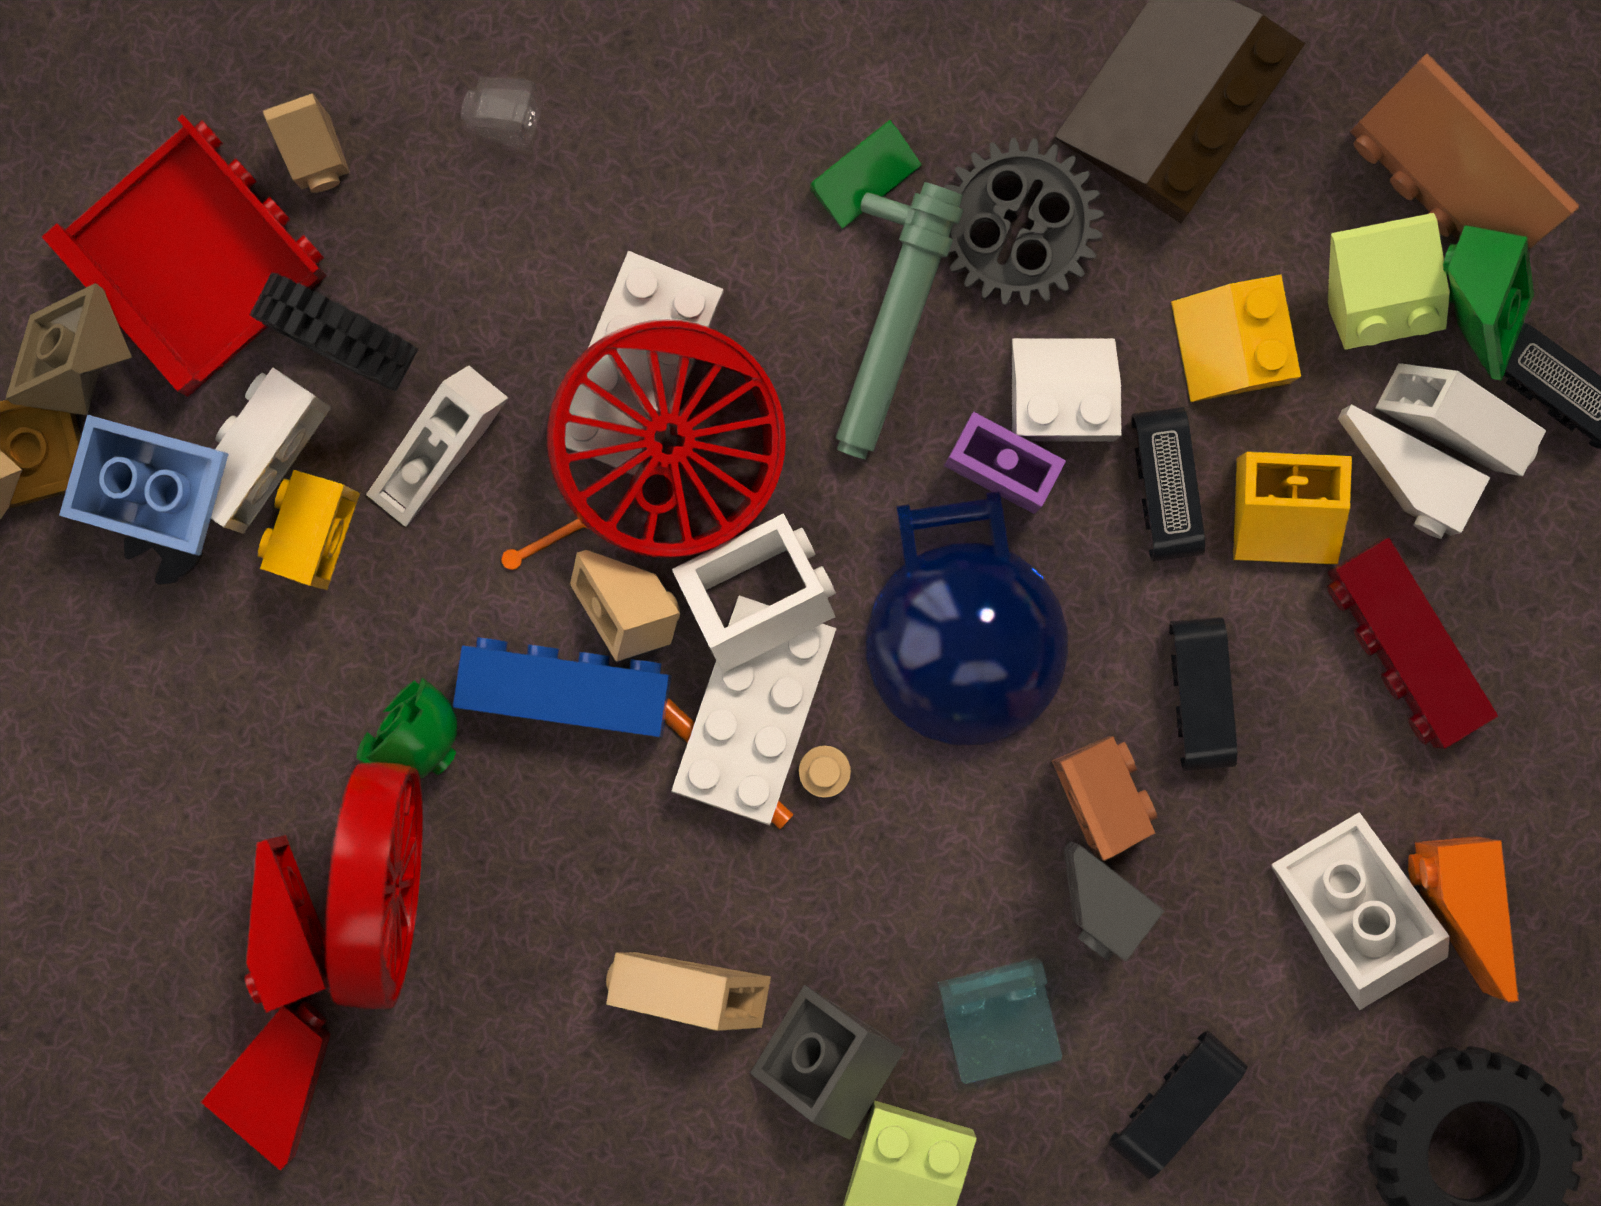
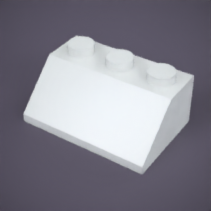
[211,367,332,534]

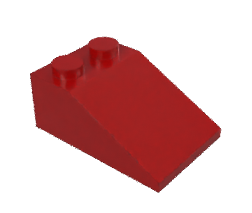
[245,835,329,1013]

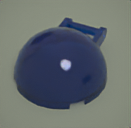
[866,491,1068,745]

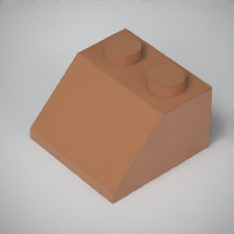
[1052,736,1158,861]

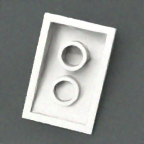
[1272,812,1449,1010]

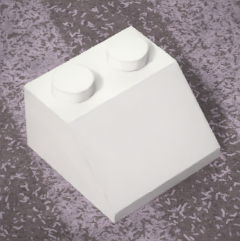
[1012,339,1121,441]

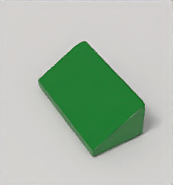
[810,120,922,229]

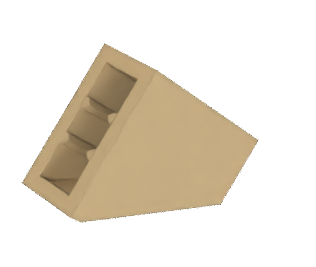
[606,952,771,1031]

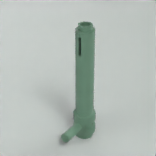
[835,182,964,460]

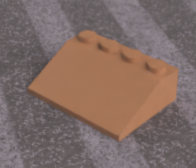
[1350,54,1579,249]

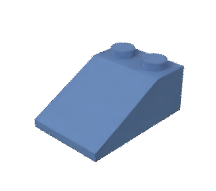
[59,415,229,556]

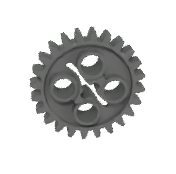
[944,138,1104,307]

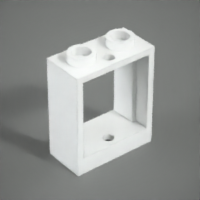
[672,513,836,673]

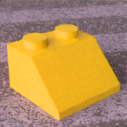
[1171,275,1301,402]
[258,470,360,590]

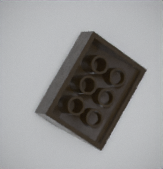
[1054,0,1306,224]

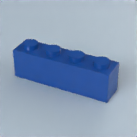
[453,637,672,737]

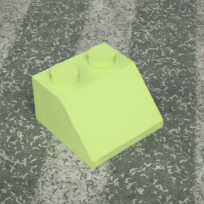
[1328,213,1450,350]

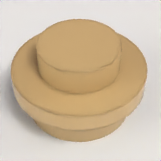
[799,746,851,797]

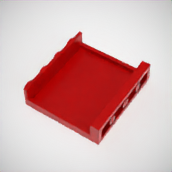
[42,114,327,397]

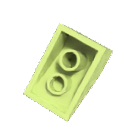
[843,1100,977,1206]

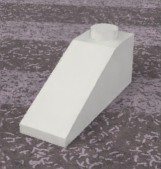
[366,366,508,527]
[1338,404,1490,539]

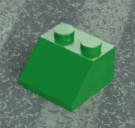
[1443,225,1534,381]

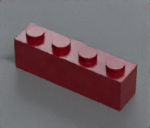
[1327,537,1498,749]

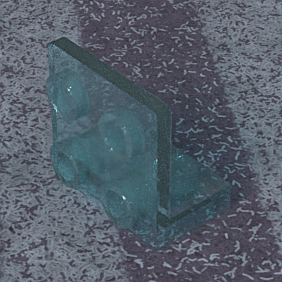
[937,957,1062,1084]

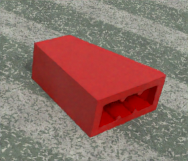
[201,1001,331,1171]

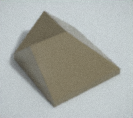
[5,283,132,415]

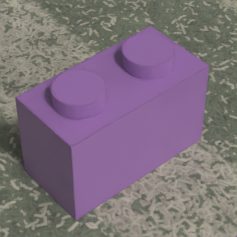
[944,412,1066,514]

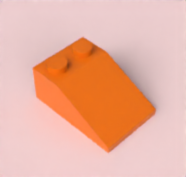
[1408,836,1518,1002]

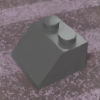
[1064,841,1165,961]
[750,985,905,1140]

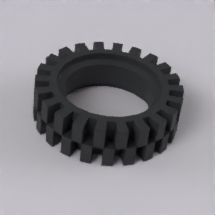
[250,272,418,392]

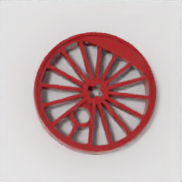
[547,319,786,558]
[326,762,423,1009]

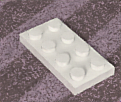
[565,251,724,475]
[671,595,837,826]

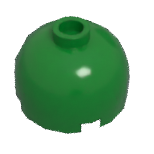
[357,678,457,779]

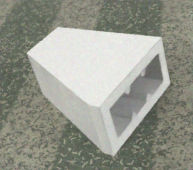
[1376,363,1546,476]

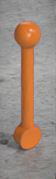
[501,509,599,570]

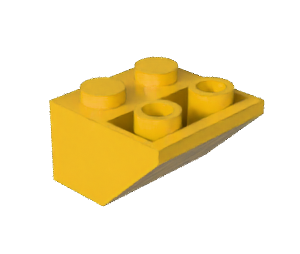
[1233,452,1352,565]

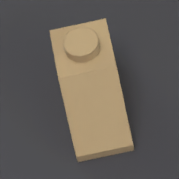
[263,93,350,193]
[570,550,680,662]

